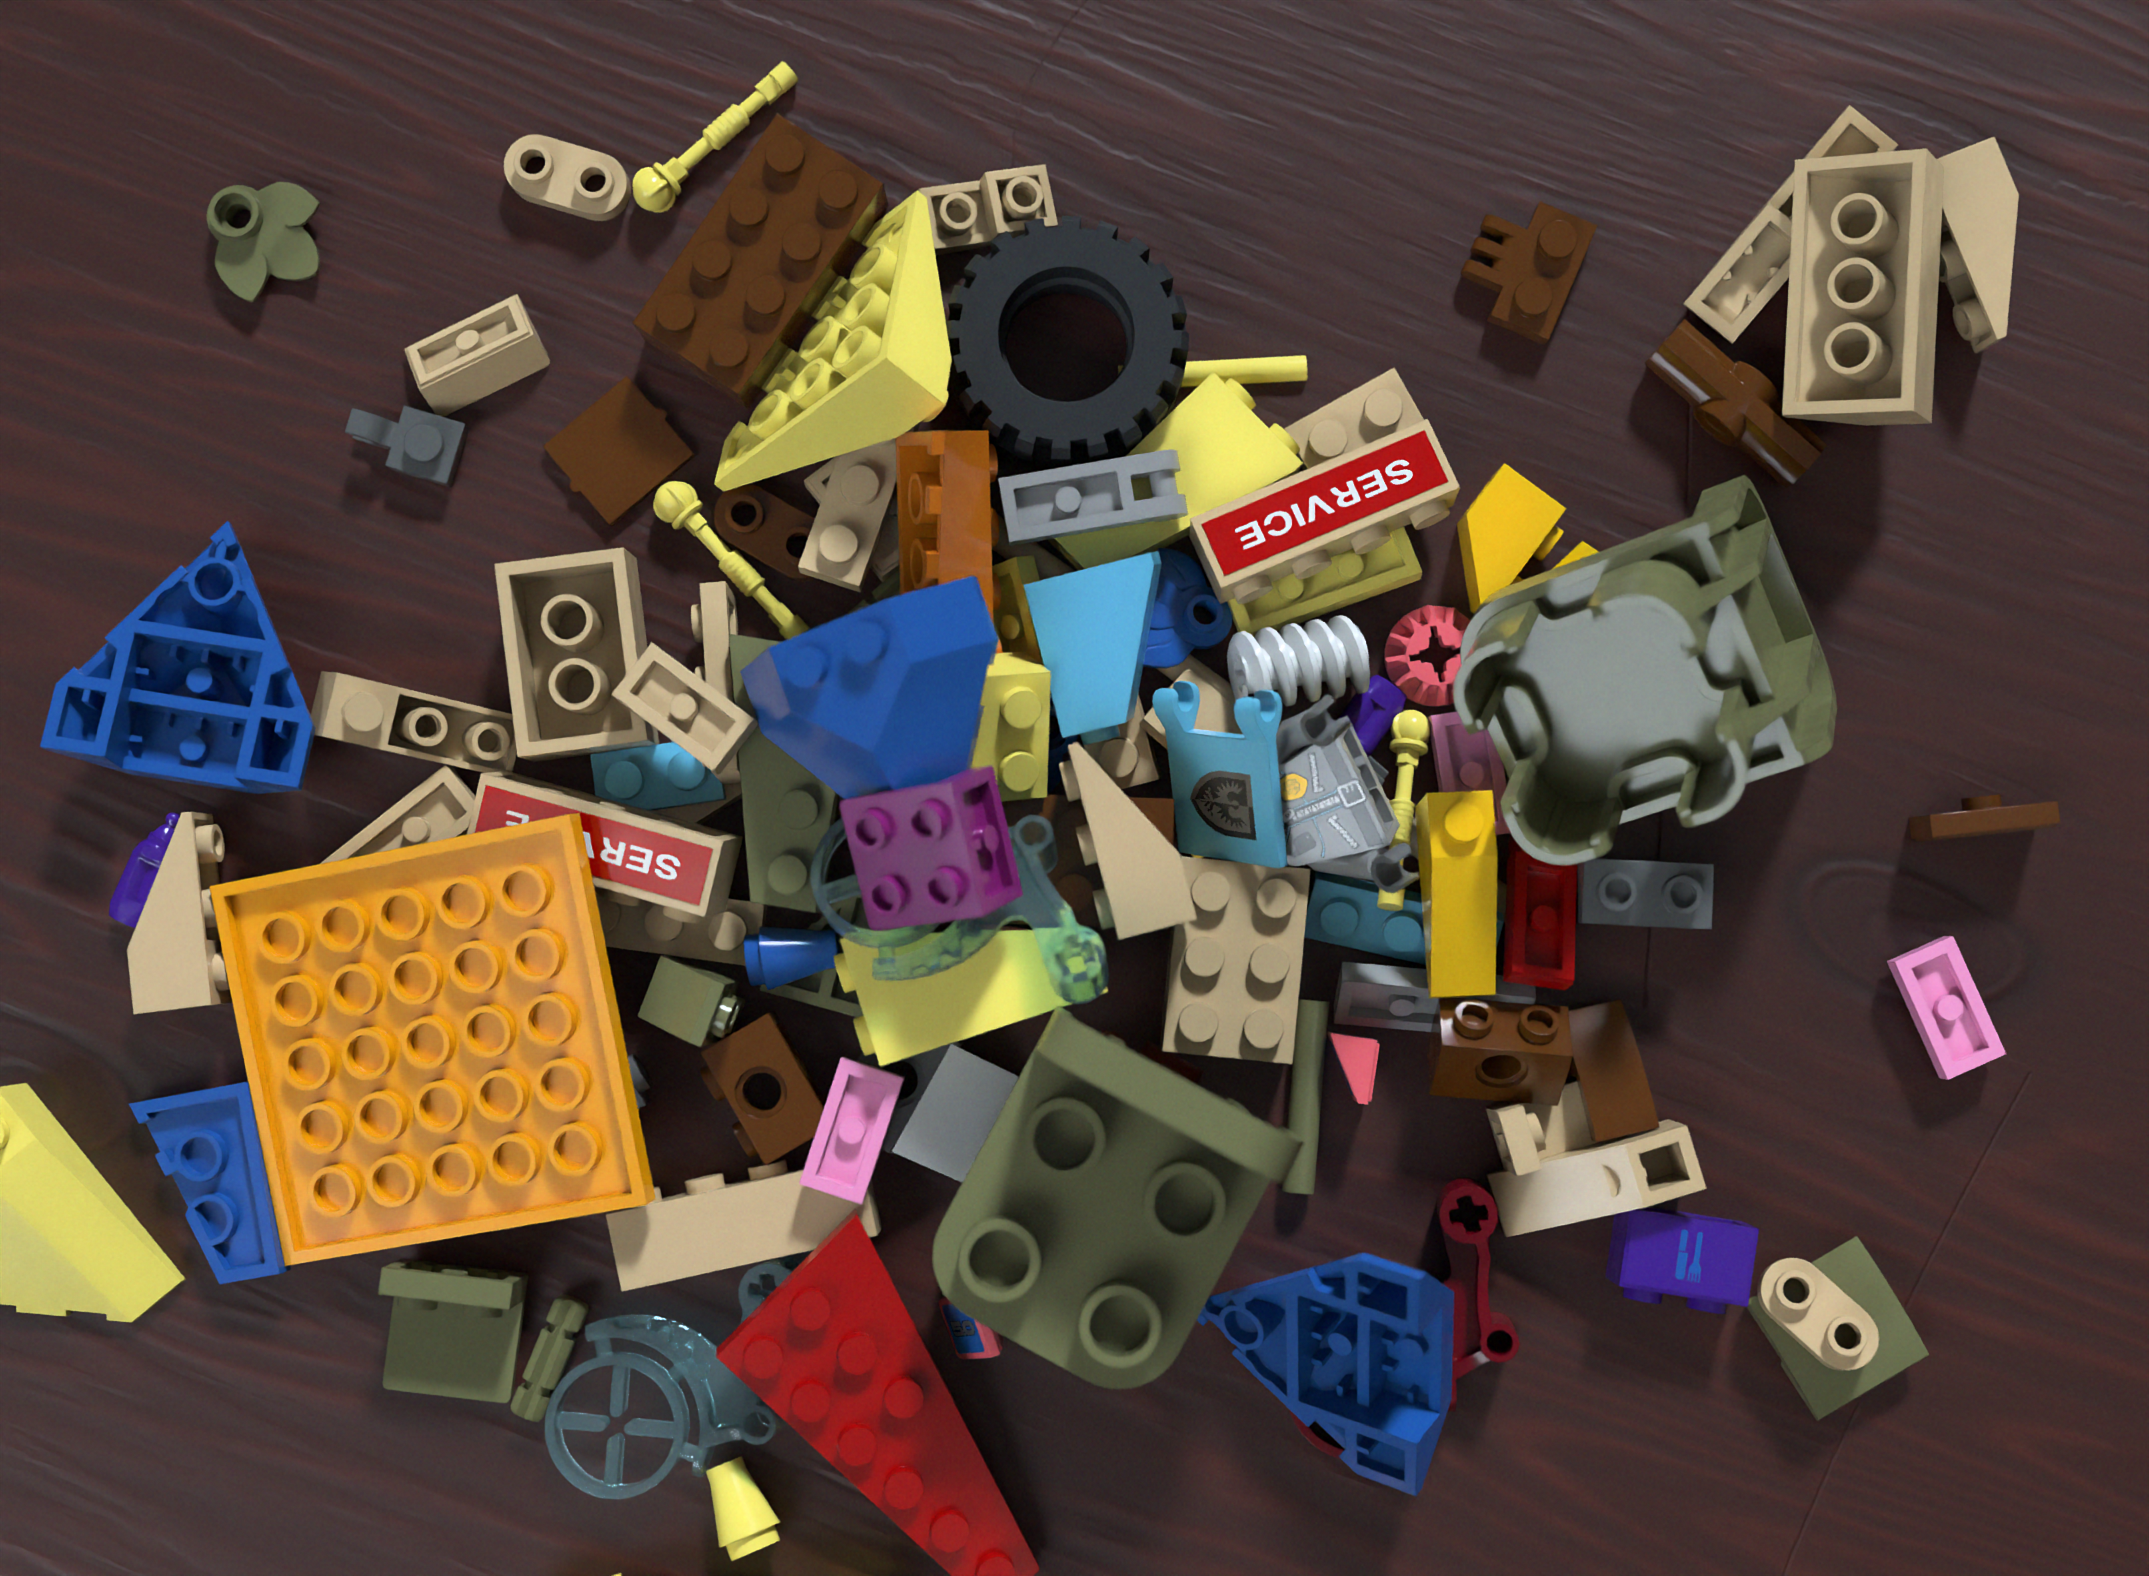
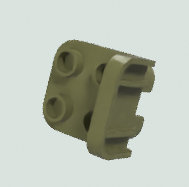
[1453,475,1837,865]
[933,1006,1304,1389]

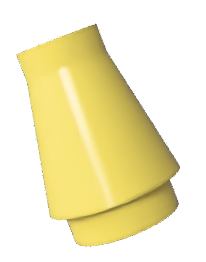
[705,1456,780,1561]

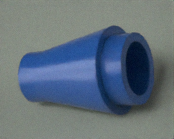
[744,926,841,990]

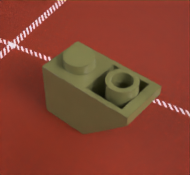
[637,955,745,1047]

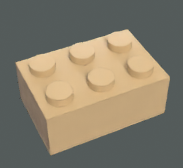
[494,547,659,762]
[1160,856,1311,1064]

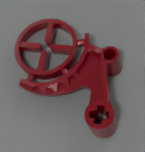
[1289,1178,1519,1459]

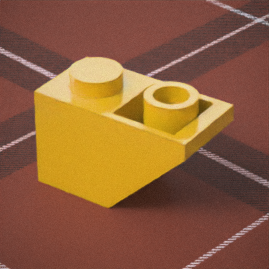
[1457,463,1566,614]

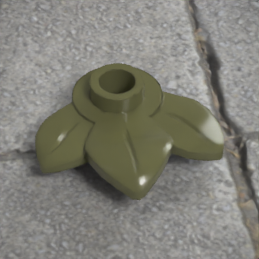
[207,182,320,302]

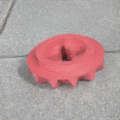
[1384,605,1471,707]

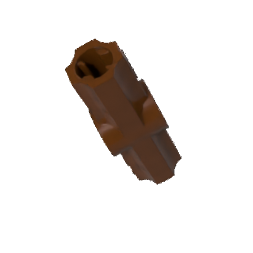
[1644,319,1827,488]

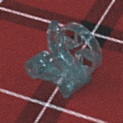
[811,815,1109,1004]
[545,1256,800,1499]

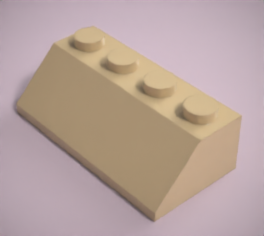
[1782,148,1944,426]

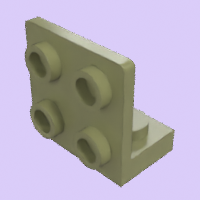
[378,1258,529,1403]

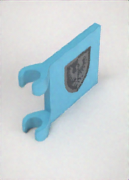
[1152,681,1288,869]

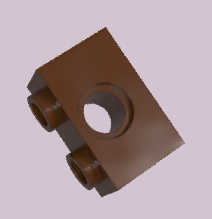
[1427,998,1573,1106]
[700,1011,827,1165]

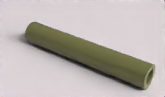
[1282,999,1330,1194]

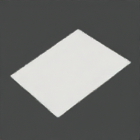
[892,1044,1019,1182]

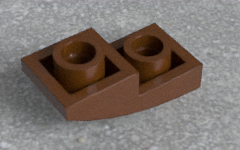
[1568,999,1660,1142]

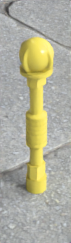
[632,61,799,213]
[653,481,810,640]
[1377,710,1431,911]

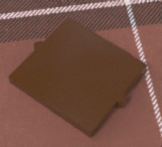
[543,376,695,527]

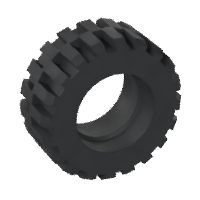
[946,216,1189,471]

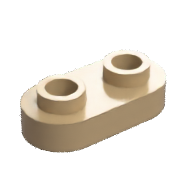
[504,134,631,221]
[1757,1258,1879,1371]

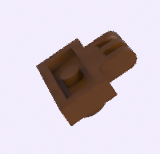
[1460,201,1597,345]

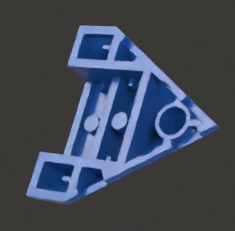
[40,521,316,794]
[740,576,999,799]
[1197,1253,1454,1496]

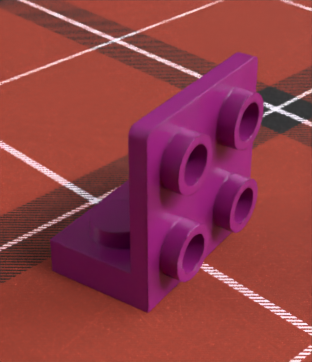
[840,765,1023,931]

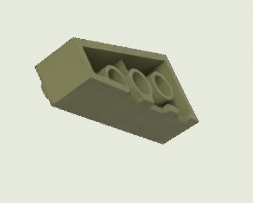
[729,634,841,913]

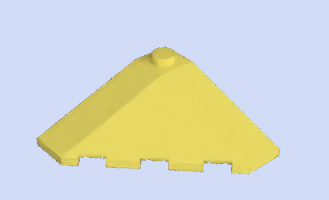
[714,190,952,491]
[0,1083,186,1323]

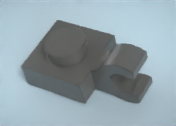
[345,405,470,487]

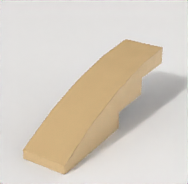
[1683,105,1898,344]

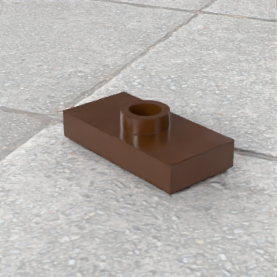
[1909,794,2060,842]

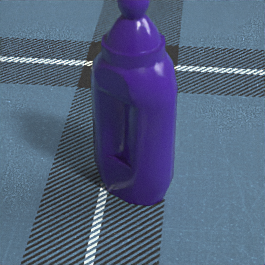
[1337,675,1407,757]
[109,812,180,928]

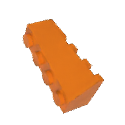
[895,430,1002,653]

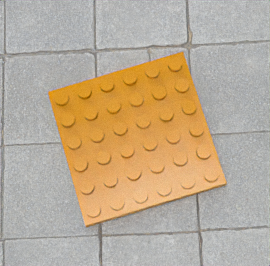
[209,813,656,1266]

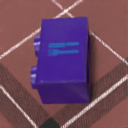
[1605,1207,1759,1314]

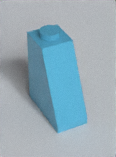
[1024,551,1162,745]

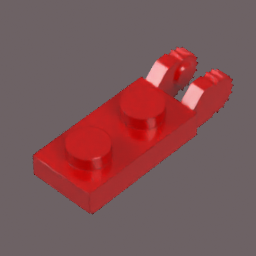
[1503,833,1577,991]

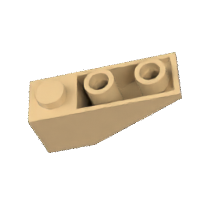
[1937,137,2019,354]
[311,671,517,773]
[1059,743,1197,939]
[127,812,232,1014]
[1486,1119,1707,1237]

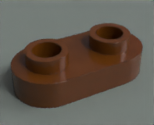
[714,484,816,582]

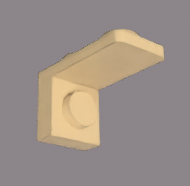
[1485,1080,1601,1176]

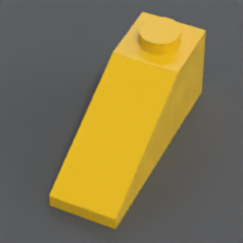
[1415,790,1498,999]

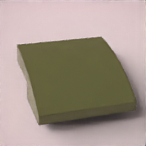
[1747,1236,1929,1422]

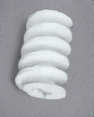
[1227,615,1370,706]

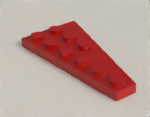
[716,1209,1040,1576]

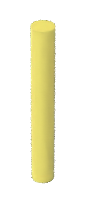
[1118,355,1307,387]

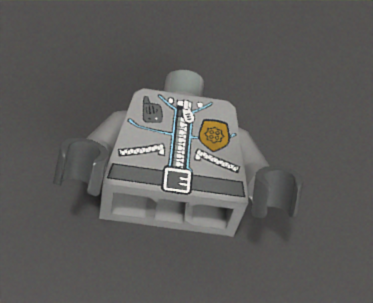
[1276,695,1419,893]

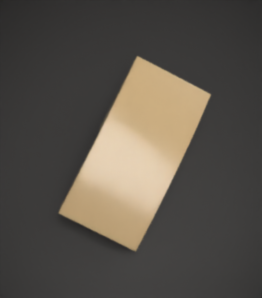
[918,164,1058,255]

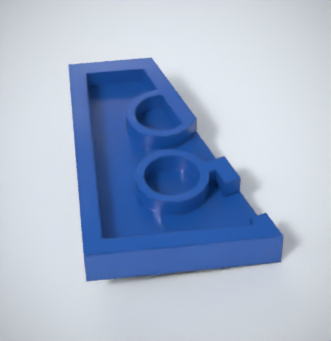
[129,1082,291,1284]

